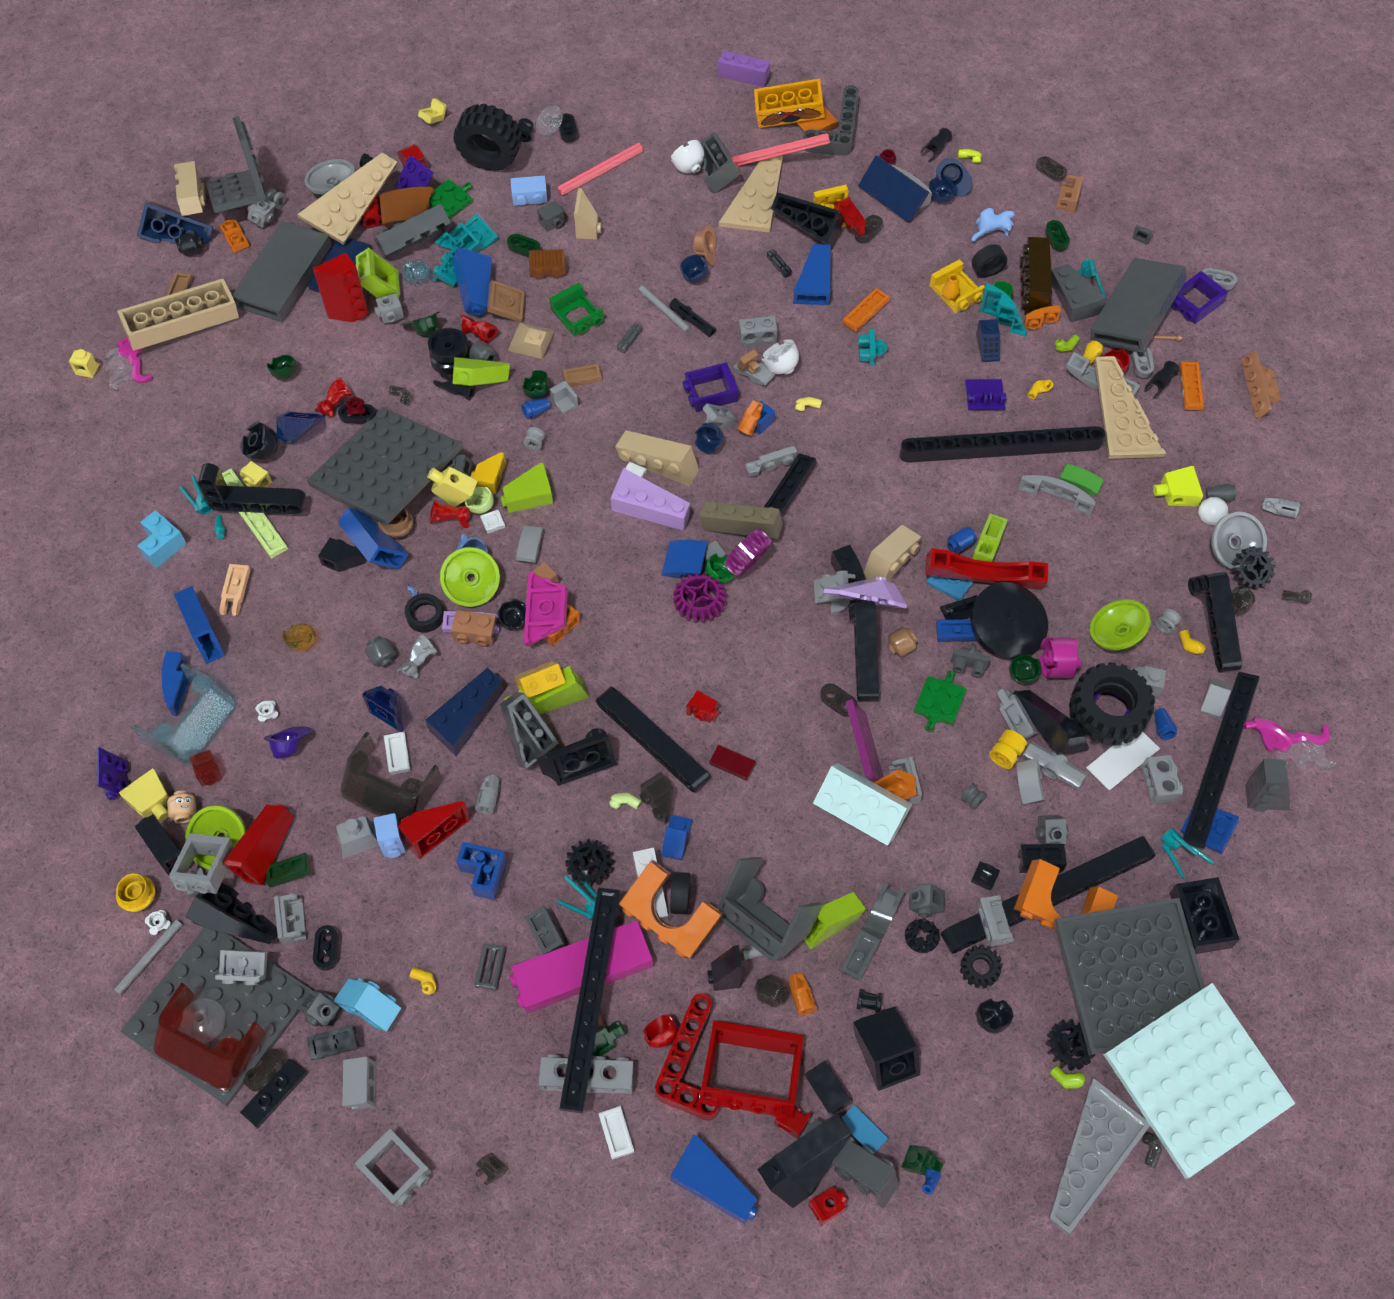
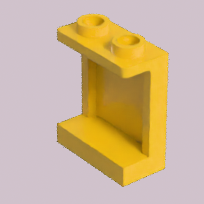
[929,259,985,313]
[513,661,565,698]

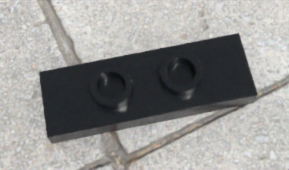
[240,1058,307,1129]

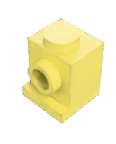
[69,349,100,378]
[240,461,272,487]

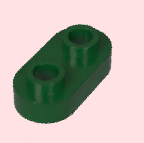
[1045,220,1070,251]
[507,234,540,257]

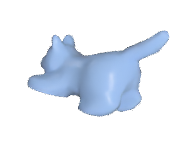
[971,208,1015,242]

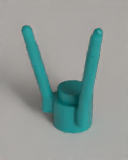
[1078,259,1106,297]
[179,475,213,515]
[1161,828,1214,879]
[558,875,597,920]

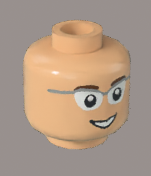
[167,791,197,824]

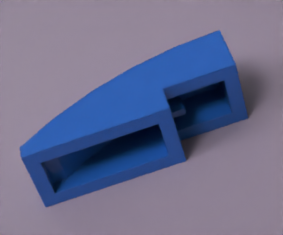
[162,651,189,716]

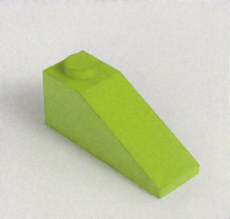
[453,357,510,386]

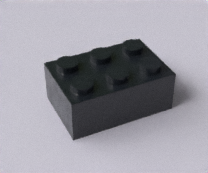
[1170,877,1240,954]

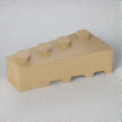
[615,430,699,487]

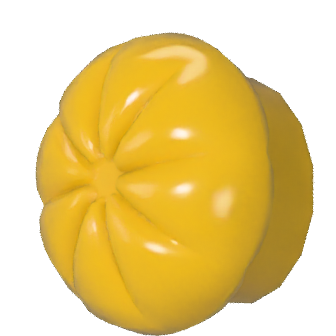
[116,873,156,912]

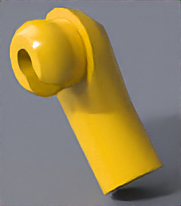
[1027,379,1054,400]
[1179,630,1206,654]
[410,967,437,995]

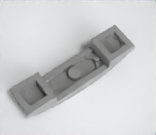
[1066,352,1140,396]
[1018,475,1096,515]

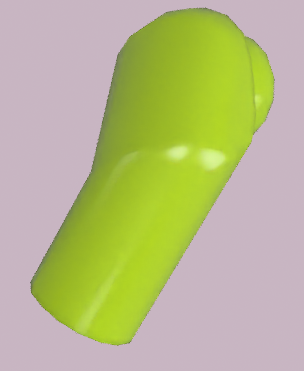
[1055,335,1080,352]
[1050,1065,1086,1089]

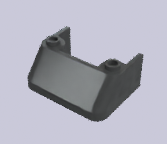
[717,857,823,960]

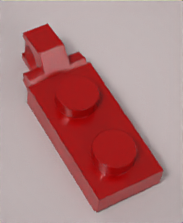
[834,197,865,236]

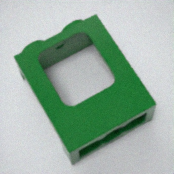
[549,282,604,337]

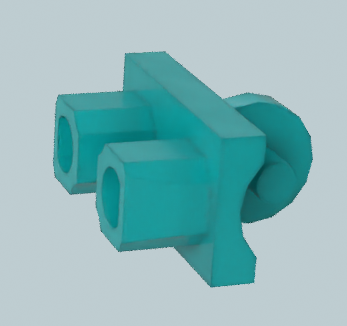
[858,329,888,366]

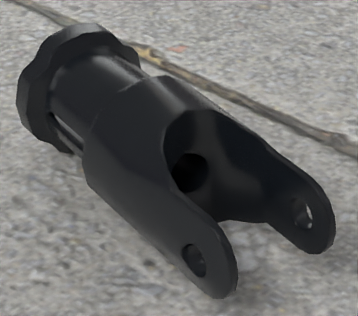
[920,128,953,162]
[1144,361,1179,398]
[433,372,476,400]

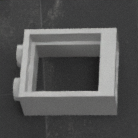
[169,833,234,894]
[355,1129,431,1208]

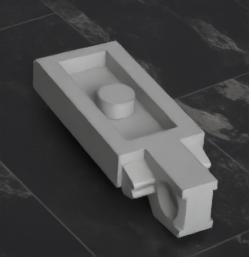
[745,446,797,477]
[997,688,1038,741]

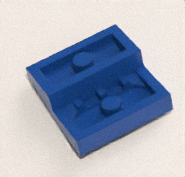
[662,540,708,579]
[1181,806,1239,854]

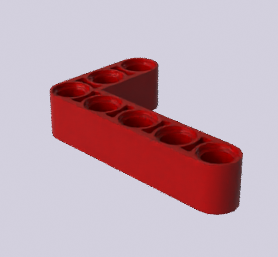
[655,993,719,1121]

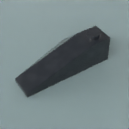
[1013,690,1089,755]
[186,882,278,944]
[757,1113,852,1208]

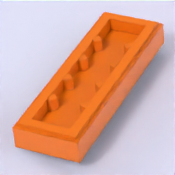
[842,288,890,332]
[1179,361,1204,410]

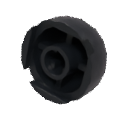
[241,422,278,461]

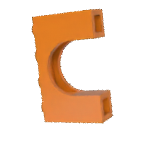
[1014,859,1118,929]
[619,860,724,958]

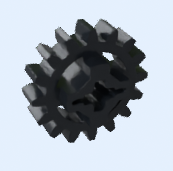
[1231,546,1276,590]
[565,839,613,887]
[1045,1019,1096,1071]

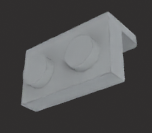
[814,571,855,604]
[215,949,268,985]

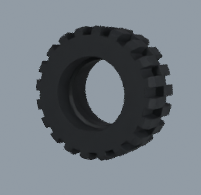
[453,104,522,171]
[1069,662,1155,746]

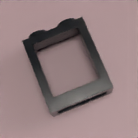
[134,814,191,876]

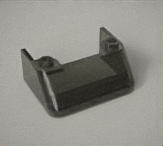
[340,731,442,824]

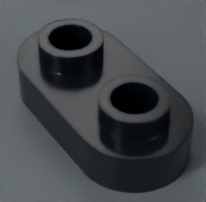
[558,113,577,142]
[338,404,376,424]
[313,925,339,971]

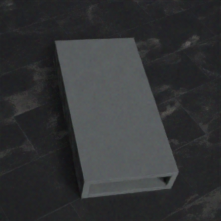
[232,221,332,323]
[1090,258,1186,353]

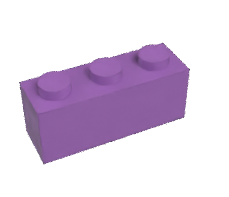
[718,51,770,87]

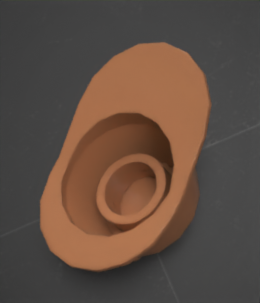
[693,225,716,266]

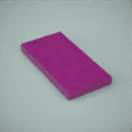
[845,699,883,782]

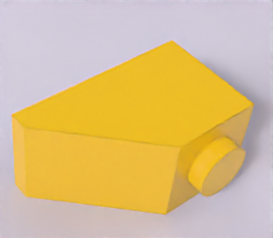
[471,452,506,494]

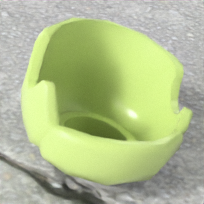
[464,487,494,514]

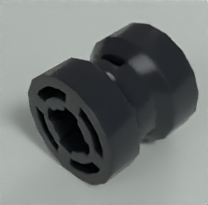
[517,118,534,142]

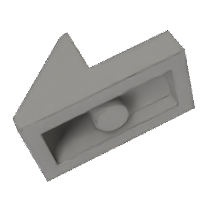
[703,403,739,431]

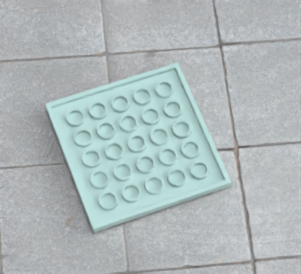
[1103,983,1295,1179]

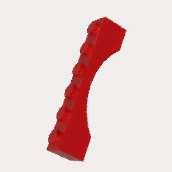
[925,548,1048,590]

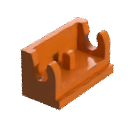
[543,603,580,647]
[873,769,917,800]

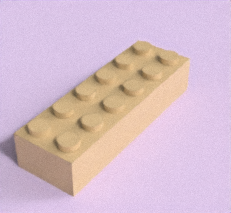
[117,279,239,351]

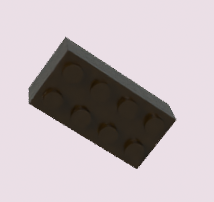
[1019,237,1052,315]

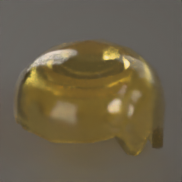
[283,623,316,652]

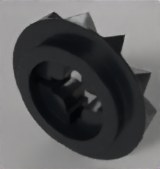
[904,918,940,953]

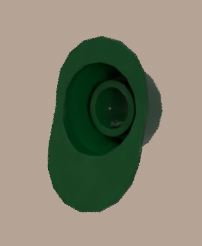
[400,312,440,337]

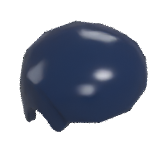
[929,177,956,203]
[680,255,708,283]
[695,423,723,454]

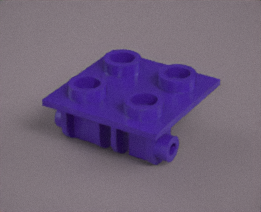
[395,155,434,189]
[965,379,1006,410]
[97,747,128,800]

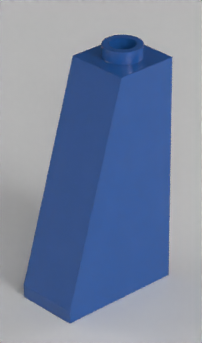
[793,244,831,305]
[452,247,492,317]
[338,507,409,570]
[174,586,225,664]
[670,1134,758,1225]

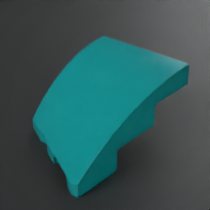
[435,213,500,253]
[979,283,1027,337]

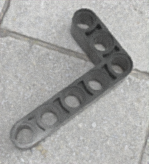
[803,85,859,156]

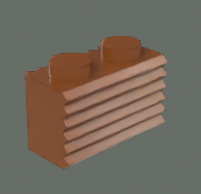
[529,249,566,278]

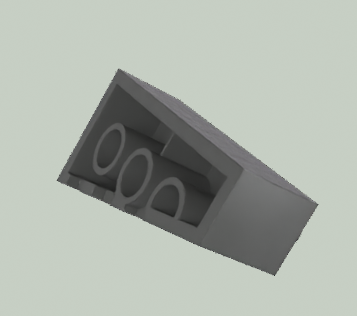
[375,204,451,259]

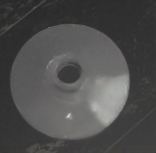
[535,104,563,137]
[179,999,226,1044]

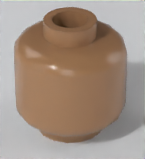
[887,627,918,657]

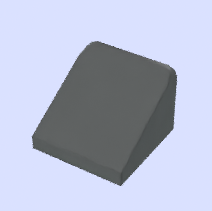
[1132,225,1153,245]

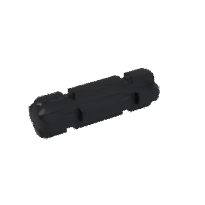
[767,249,792,278]

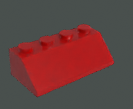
[313,253,369,322]

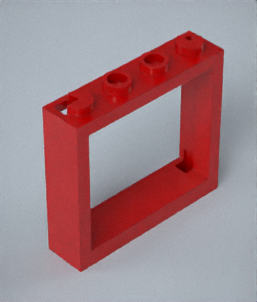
[700,1020,804,1118]

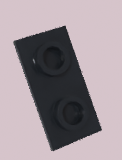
[940,595,977,620]

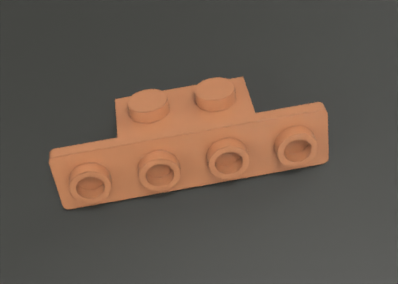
[1241,350,1281,419]

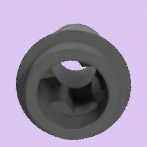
[1206,483,1236,502]

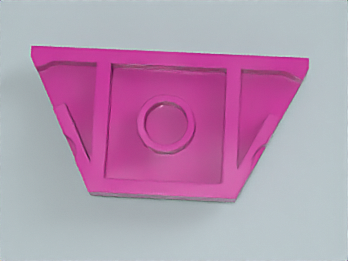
[523,572,568,646]

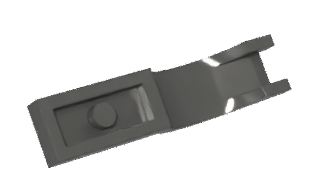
[840,882,905,981]

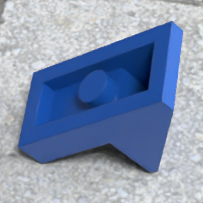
[661,814,692,860]

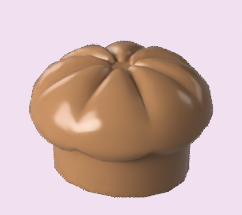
[378,507,413,538]

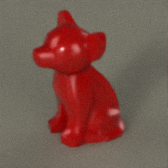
[362,194,382,228]
[460,313,498,344]
[315,377,352,418]
[429,500,470,528]

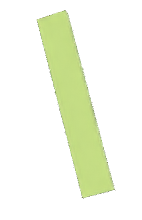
[222,468,288,559]

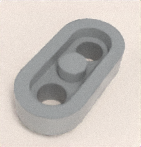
[1202,268,1237,290]
[1131,347,1154,378]

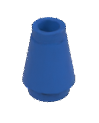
[521,398,550,419]
[1154,708,1178,740]

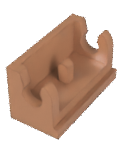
[1056,175,1084,213]

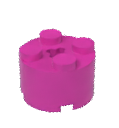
[1039,638,1081,678]

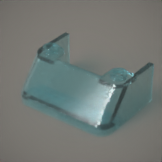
[132,663,237,765]

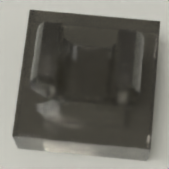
[476,1153,508,1185]

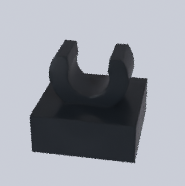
[971,861,1000,891]

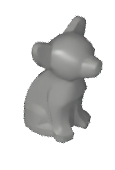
[397,634,437,679]

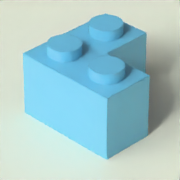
[137,510,186,568]
[333,978,401,1032]

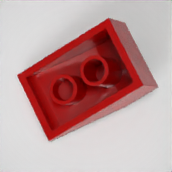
[398,801,470,860]

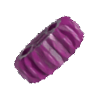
[724,529,772,577]
[673,572,726,623]

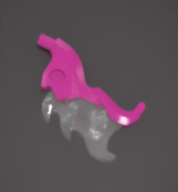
[105,338,152,391]
[1244,718,1337,770]

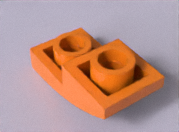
[219,219,250,253]
[1023,305,1061,330]

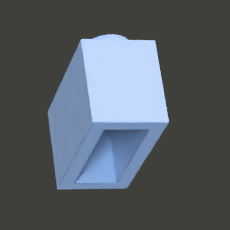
[511,175,548,205]
[374,813,406,858]

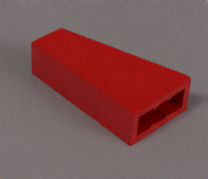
[223,804,294,886]

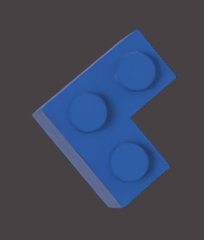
[456,842,507,900]

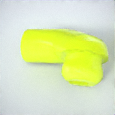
[958,149,982,163]

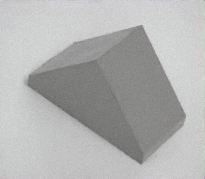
[1200,677,1231,719]

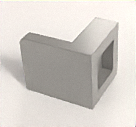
[550,381,578,414]

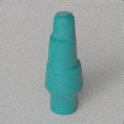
[214,515,225,539]

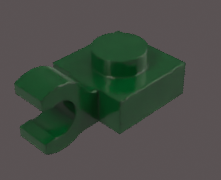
[593,1020,626,1057]
[901,1145,944,1176]

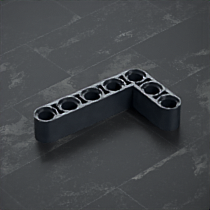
[198,463,306,514]
[1188,572,1242,673]
[849,601,879,702]

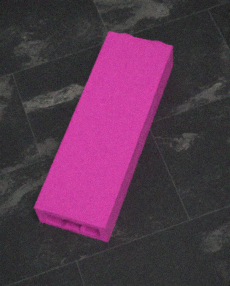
[509,920,653,1013]

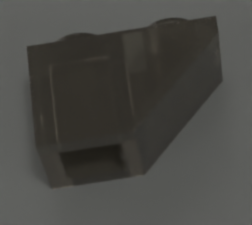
[639,772,674,825]

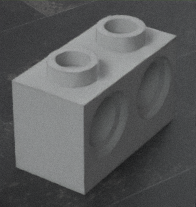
[738,316,777,347]
[1141,755,1183,804]

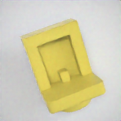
[418,98,446,124]

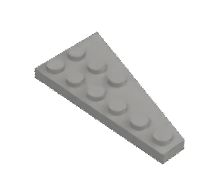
[1048,1078,1150,1235]

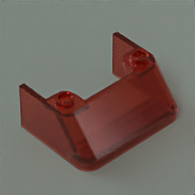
[153,982,266,1091]

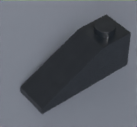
[831,545,866,602]
[707,945,742,991]

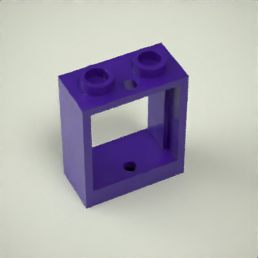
[1171,271,1228,324]
[682,362,739,412]

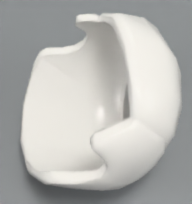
[1198,497,1228,526]

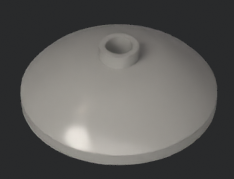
[304,159,355,195]
[1211,512,1267,569]

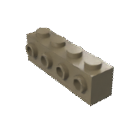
[700,501,783,539]

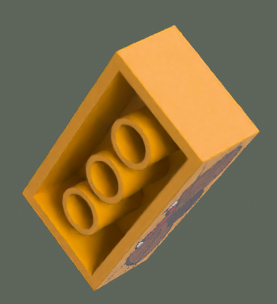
[754,78,825,128]

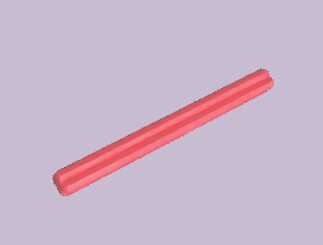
[733,133,830,166]
[557,143,643,196]

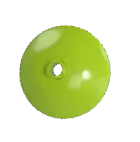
[440,547,500,607]
[1090,599,1151,650]
[185,805,246,870]

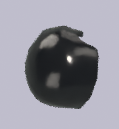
[497,599,526,631]
[975,998,1014,1034]

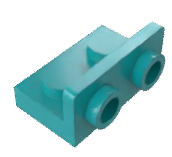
[432,248,457,288]

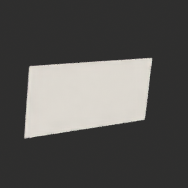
[1086,732,1160,791]

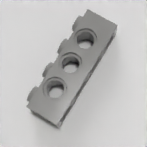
[539,1054,634,1094]

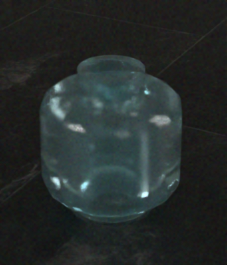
[402,259,430,285]

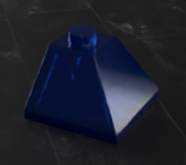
[277,411,325,443]
[362,686,404,732]

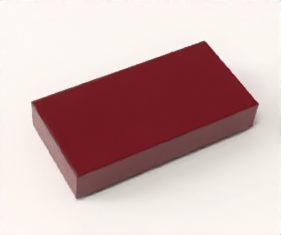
[709,744,756,781]

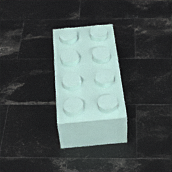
[813,763,912,846]

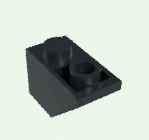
[318,538,367,572]

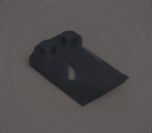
[536,728,617,786]

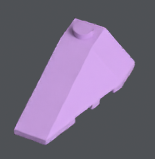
[824,577,907,608]

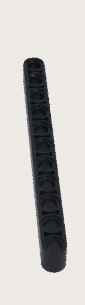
[899,426,1105,463]
[940,836,1156,954]

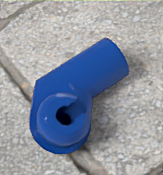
[922,1159,941,1195]

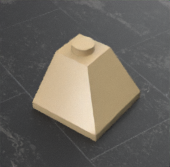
[574,188,602,240]
[508,322,554,359]

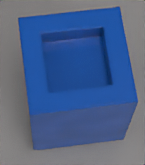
[754,401,775,435]

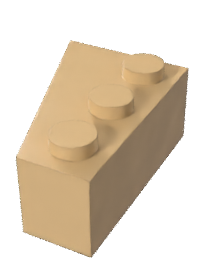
[174,161,207,216]
[864,525,921,582]

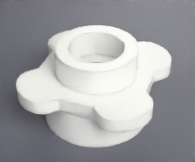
[255,701,278,722]
[145,910,171,935]

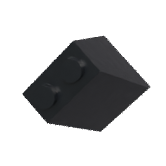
[853,1006,920,1091]

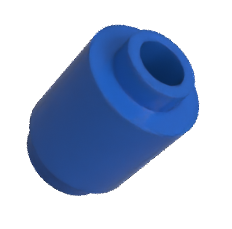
[947,527,977,553]

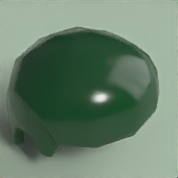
[267,355,297,380]
[522,370,550,399]
[1009,654,1041,685]

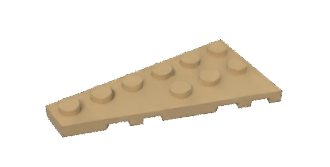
[297,153,397,245]
[719,155,783,232]
[1094,356,1166,459]

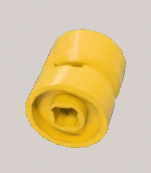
[989,729,1028,769]

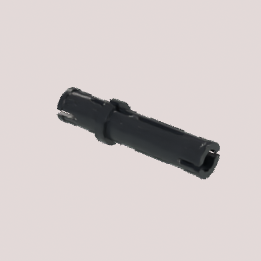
[669,298,716,337]

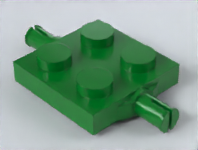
[429,179,473,220]
[914,670,967,732]

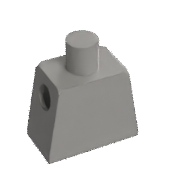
[336,816,379,859]

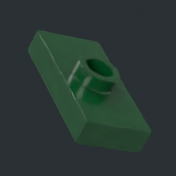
[266,853,311,887]

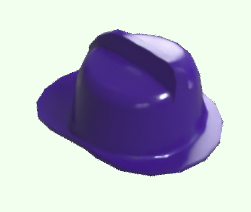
[264,726,311,759]

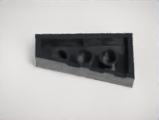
[771,192,845,250]

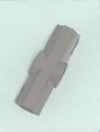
[1022,741,1087,790]

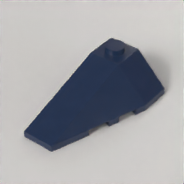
[137,202,214,244]

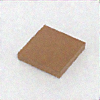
[487,280,525,322]

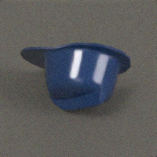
[936,158,972,197]

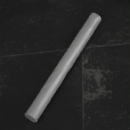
[639,285,691,333]
[114,920,182,995]

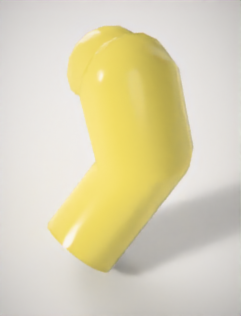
[795,397,822,411]

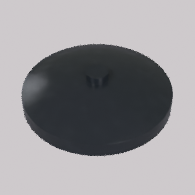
[970,582,1048,660]

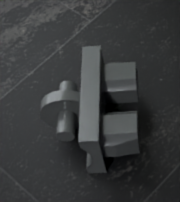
[951,643,990,678]

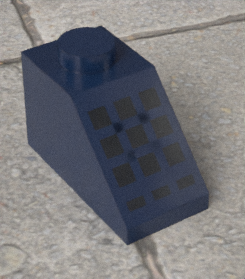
[976,319,1000,362]

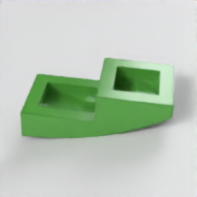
[1059,464,1103,496]

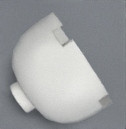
[671,140,704,173]
[762,339,799,374]

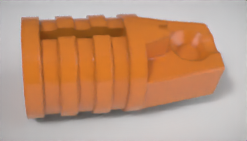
[737,400,764,436]
[789,973,817,1016]

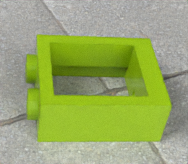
[356,248,400,298]

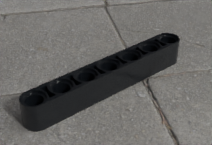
[595,686,710,793]

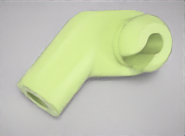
[609,792,642,810]

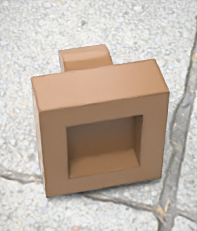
[737,349,759,375]

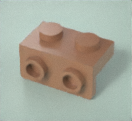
[451,610,496,646]

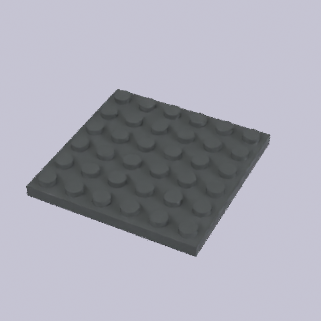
[306,407,463,525]
[1053,898,1205,1055]
[120,928,313,1106]

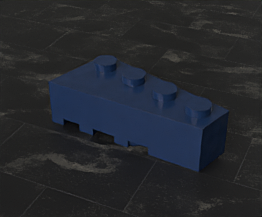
[426,667,504,756]

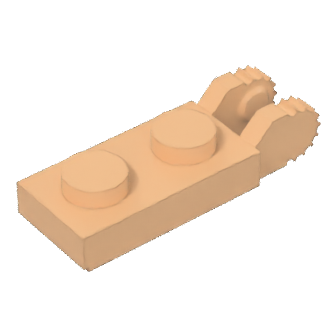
[220,564,251,616]

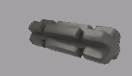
[617,323,642,353]

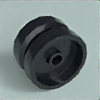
[427,328,469,375]

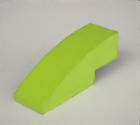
[972,514,1008,562]

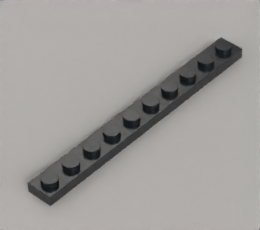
[1183,672,1260,849]
[559,887,620,1114]

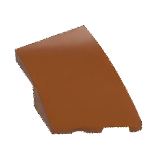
[379,187,434,227]

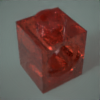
[190,749,222,786]

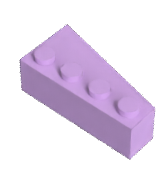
[611,468,690,531]

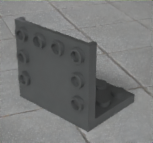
[206,116,266,213]

